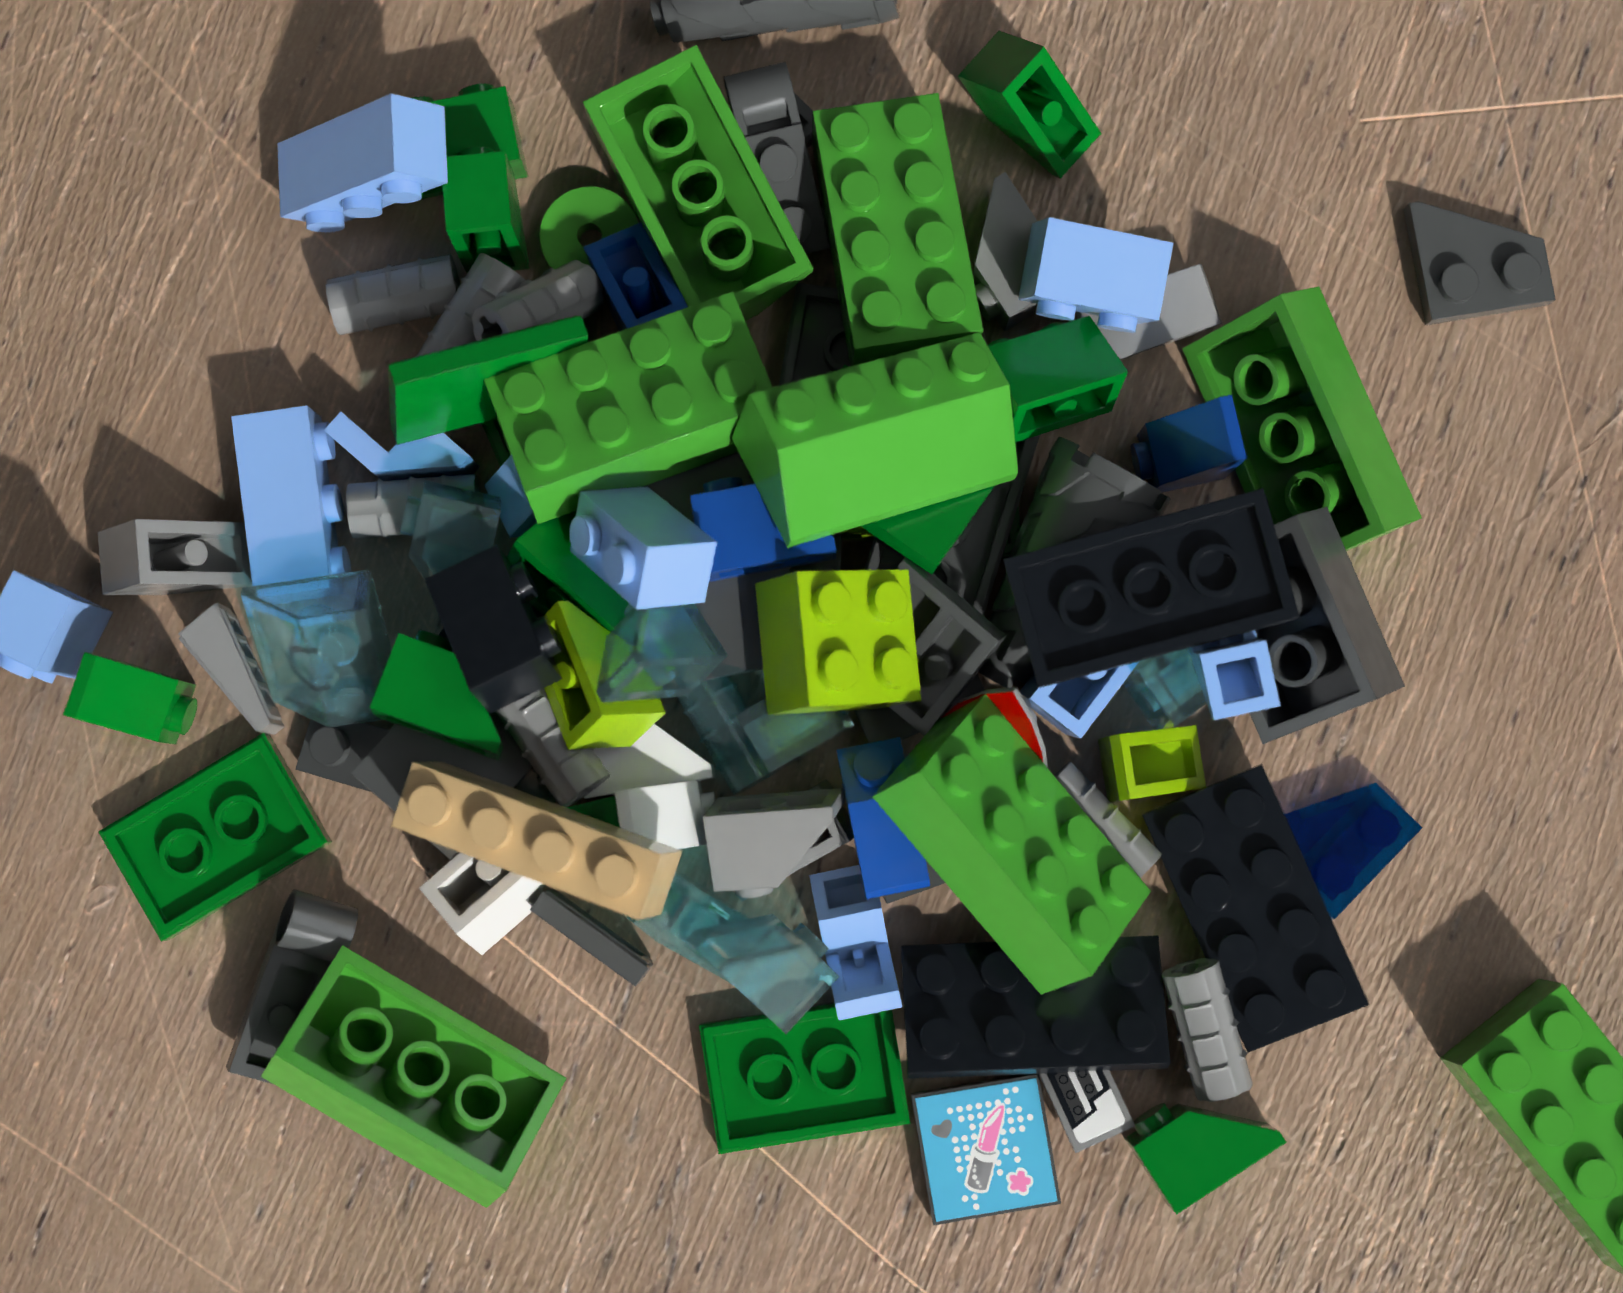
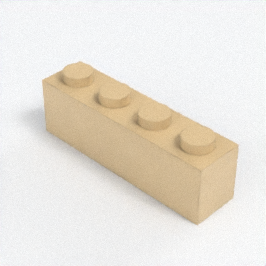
[391,762,682,920]

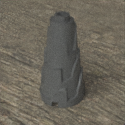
[650,0,900,43]
[979,437,1171,688]

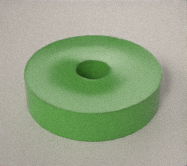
[540,186,638,269]

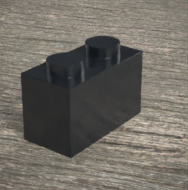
[424,544,563,714]

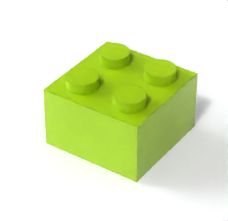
[755,569,921,715]

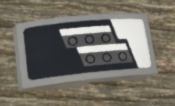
[1039,1070,1135,1153]

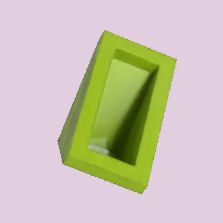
[1098,725,1206,802]

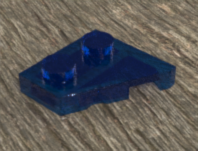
[1285,783,1422,920]

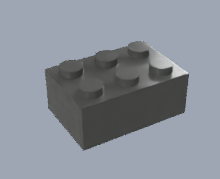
[1250,507,1405,744]

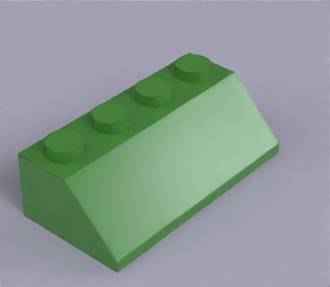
[583,45,813,321]
[1182,286,1422,551]
[732,332,1018,548]
[261,945,567,1208]

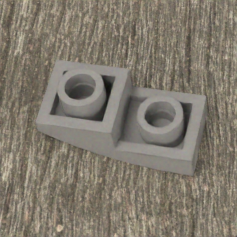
[1076,264,1222,360]

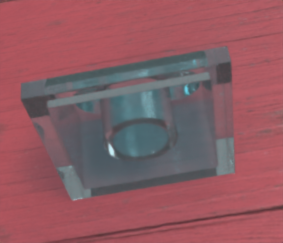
[241,569,392,728]

